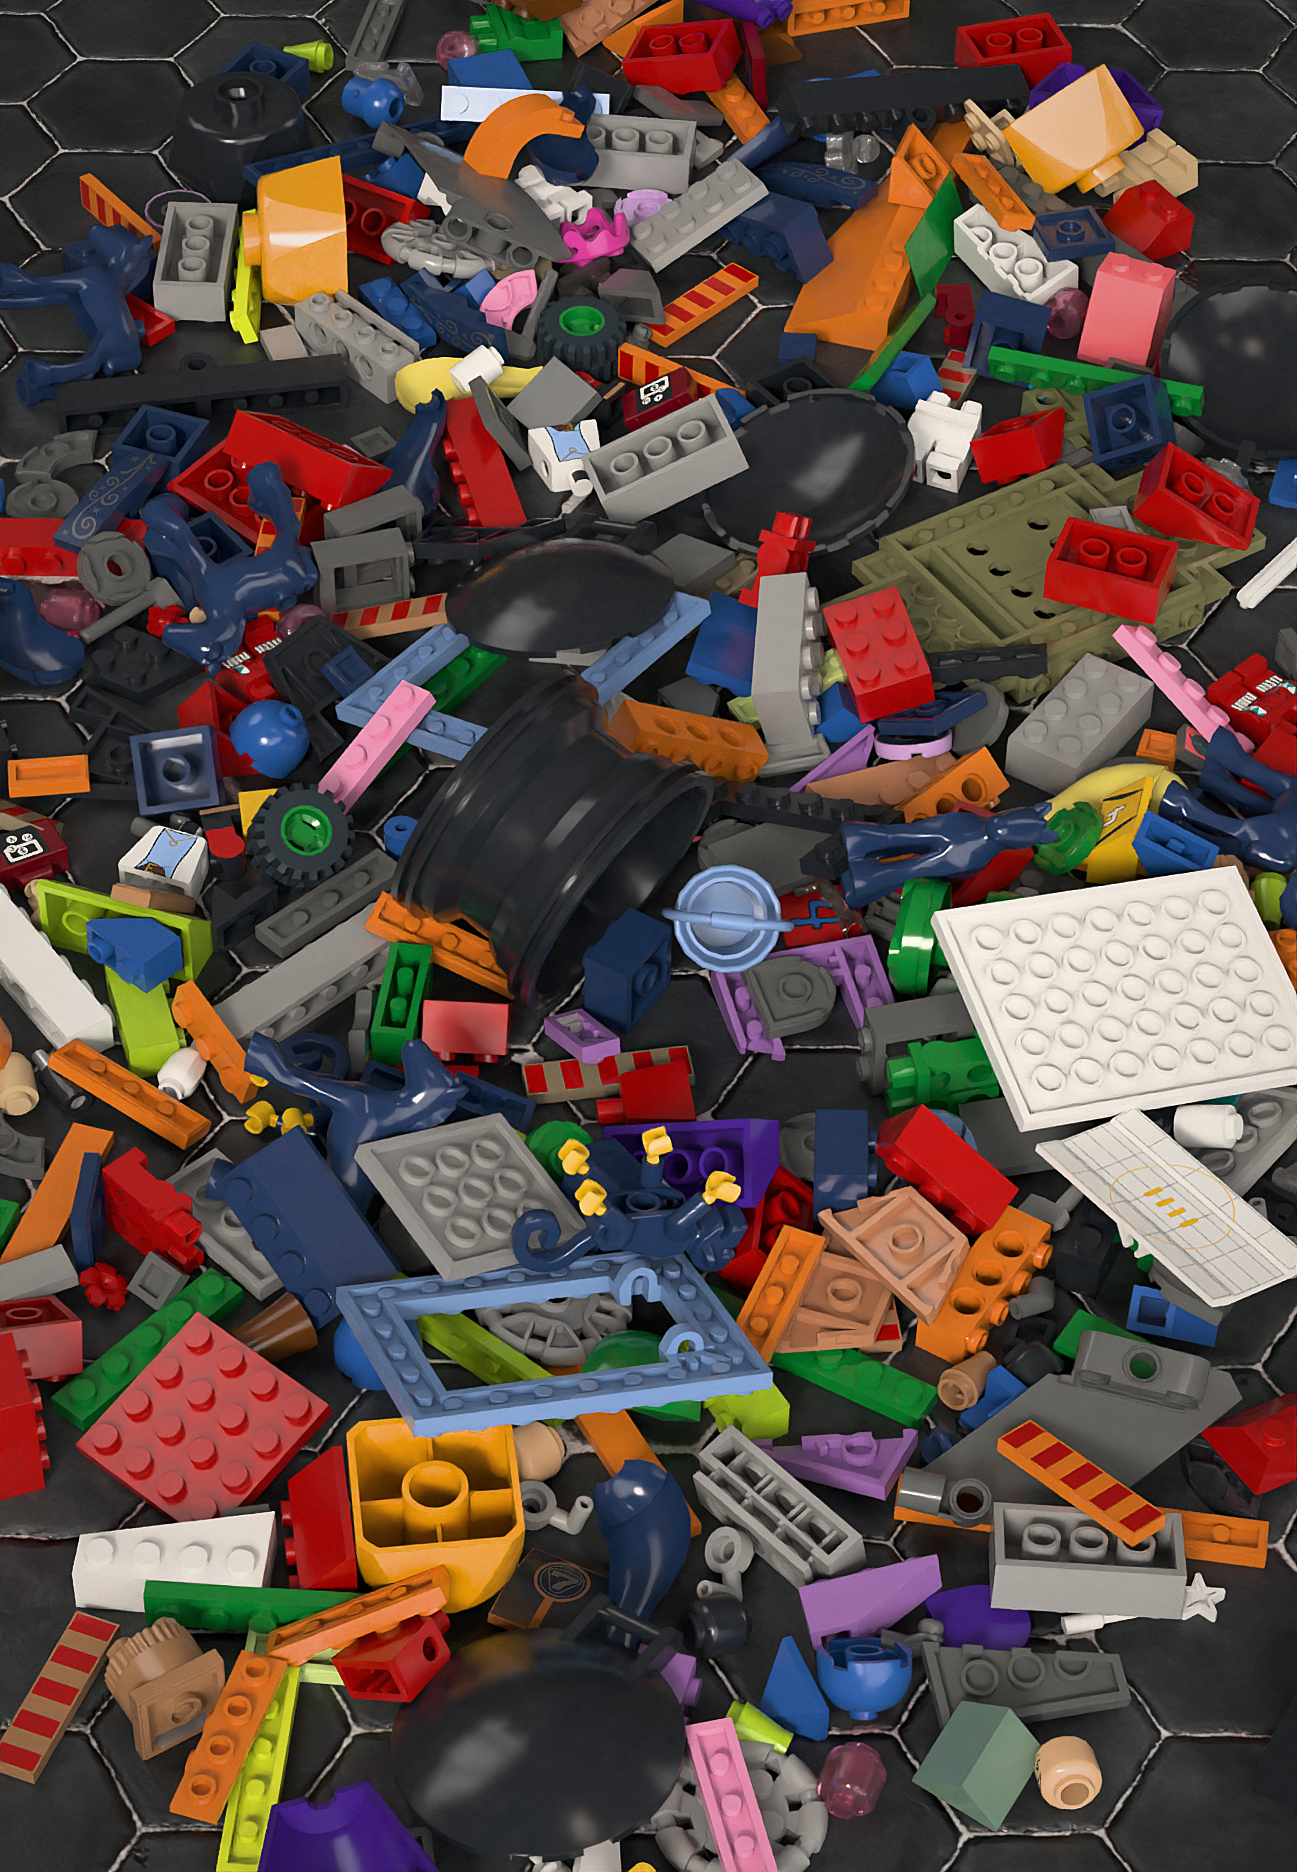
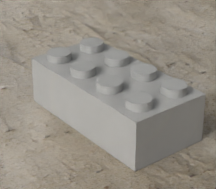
[577,113,697,195]
[153,202,239,322]
[580,393,749,523]
[751,572,827,745]
[1005,653,1155,796]
[989,1502,1187,1619]

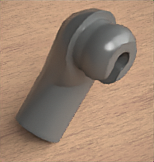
[131,812,192,838]

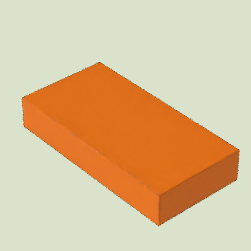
[8,755,90,798]

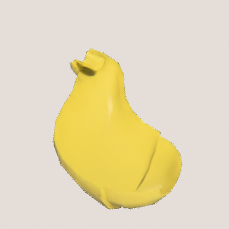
[395,357,543,414]
[1044,763,1188,821]

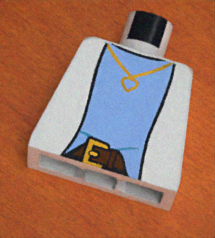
[528,419,600,497]
[118,821,209,900]

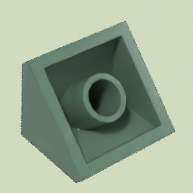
[912,1700,1041,1833]

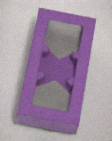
[544,1008,620,1064]

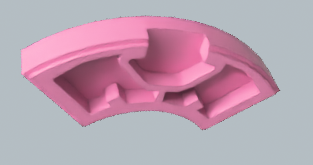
[478,269,538,331]

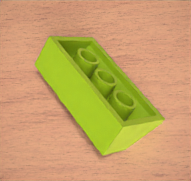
[36,879,213,982]

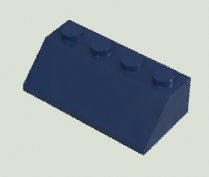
[214,1124,402,1331]

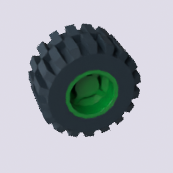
[537,294,626,382]
[246,783,355,894]

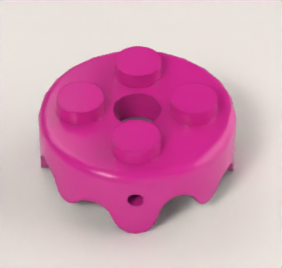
[552,207,631,267]

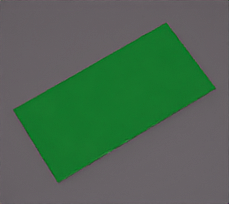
[904,171,964,298]

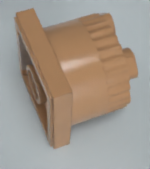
[104,1617,226,1761]

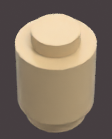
[0,1052,39,1115]

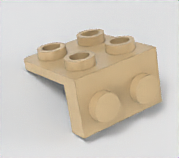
[964,99,1026,173]

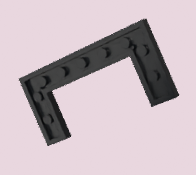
[698,776,906,880]

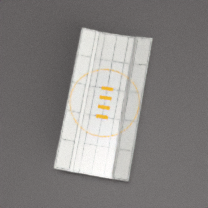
[1035,1108,1297,1307]

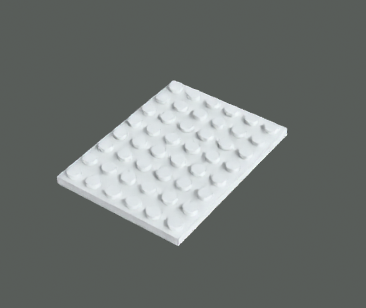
[930,865,1297,1132]

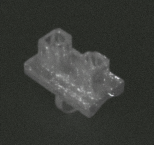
[825,131,880,176]

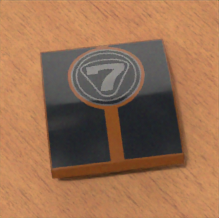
[487,1548,609,1631]

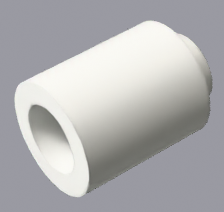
[447,345,504,394]
[1174,1104,1243,1148]

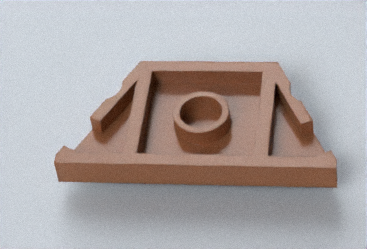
[817,1186,970,1326]
[775,1229,895,1353]

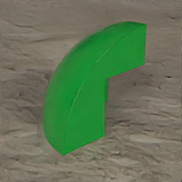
[580,1330,701,1422]

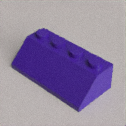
[604,1118,779,1209]

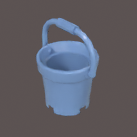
[662,864,795,973]

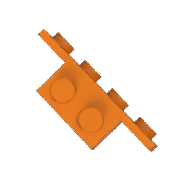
[169,1650,288,1825]

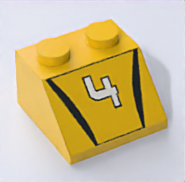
[1081,776,1155,885]

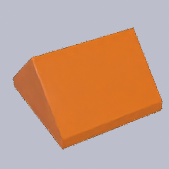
[602,0,684,58]
[888,123,956,209]

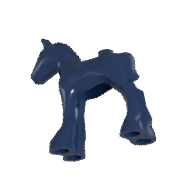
[0,224,153,408]
[140,461,319,680]
[1158,725,1297,874]
[839,802,1059,914]
[205,1031,469,1217]

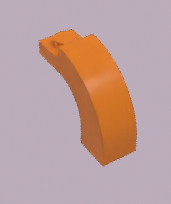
[463,93,585,179]

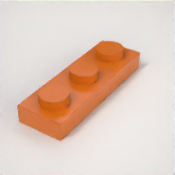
[171,980,259,1105]

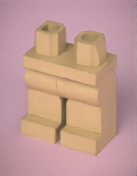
[1094,128,1198,204]

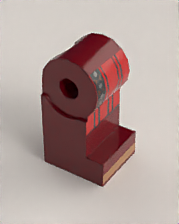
[933,284,975,348]

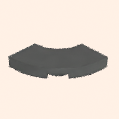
[14,430,98,484]
[0,1108,46,1180]

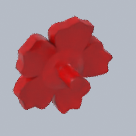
[146,604,189,639]
[78,1262,129,1312]

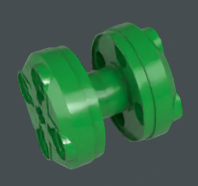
[887,877,1024,997]

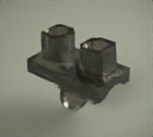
[556,256,613,298]

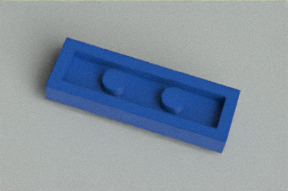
[358,277,436,350]

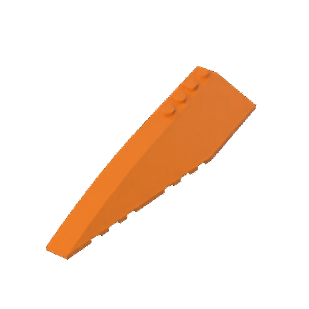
[784,121,974,351]

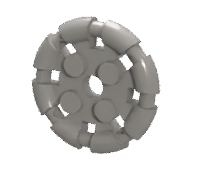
[381,220,501,279]
[474,1252,633,1367]
[651,1739,829,1872]

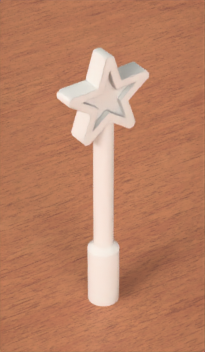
[1061,1573,1225,1635]

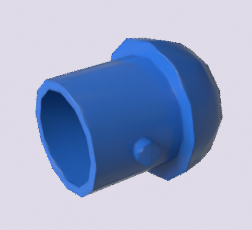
[342,77,406,128]

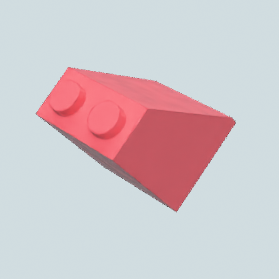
[1077,252,1176,368]

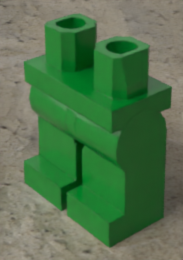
[469,4,563,62]
[885,1029,999,1117]

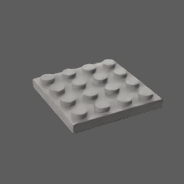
[354,1113,587,1282]

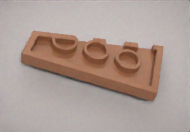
[558,0,658,58]
[804,751,957,809]

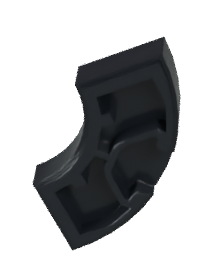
[1179,1434,1263,1520]

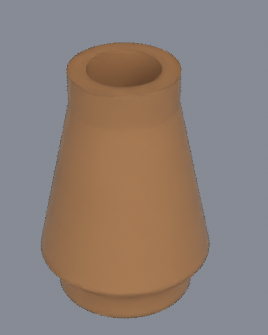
[937,1351,998,1410]

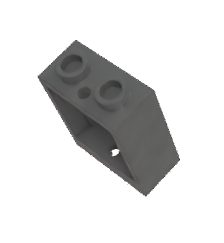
[323,484,424,589]
[310,527,415,620]
[855,991,974,1097]

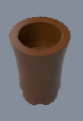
[228,1292,318,1364]

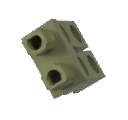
[1020,387,1092,452]

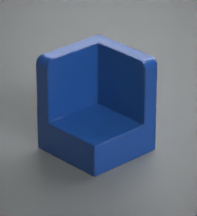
[960,1365,1029,1432]

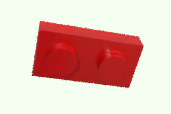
[125,293,176,347]

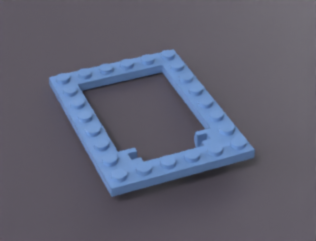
[335,591,711,761]
[336,1251,773,1438]

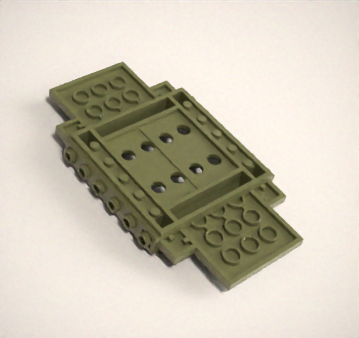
[818,462,1266,704]

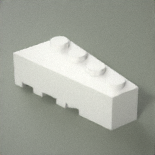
[954,203,1078,318]
[72,1511,277,1612]

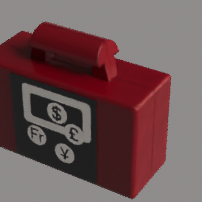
[622,366,699,432]
[0,819,70,891]

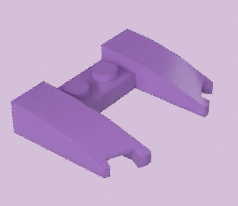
[710,934,896,1061]

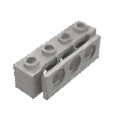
[294,289,420,404]
[693,1424,867,1589]

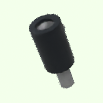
[32,1049,93,1116]

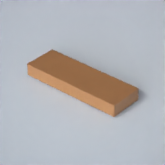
[110,883,197,914]

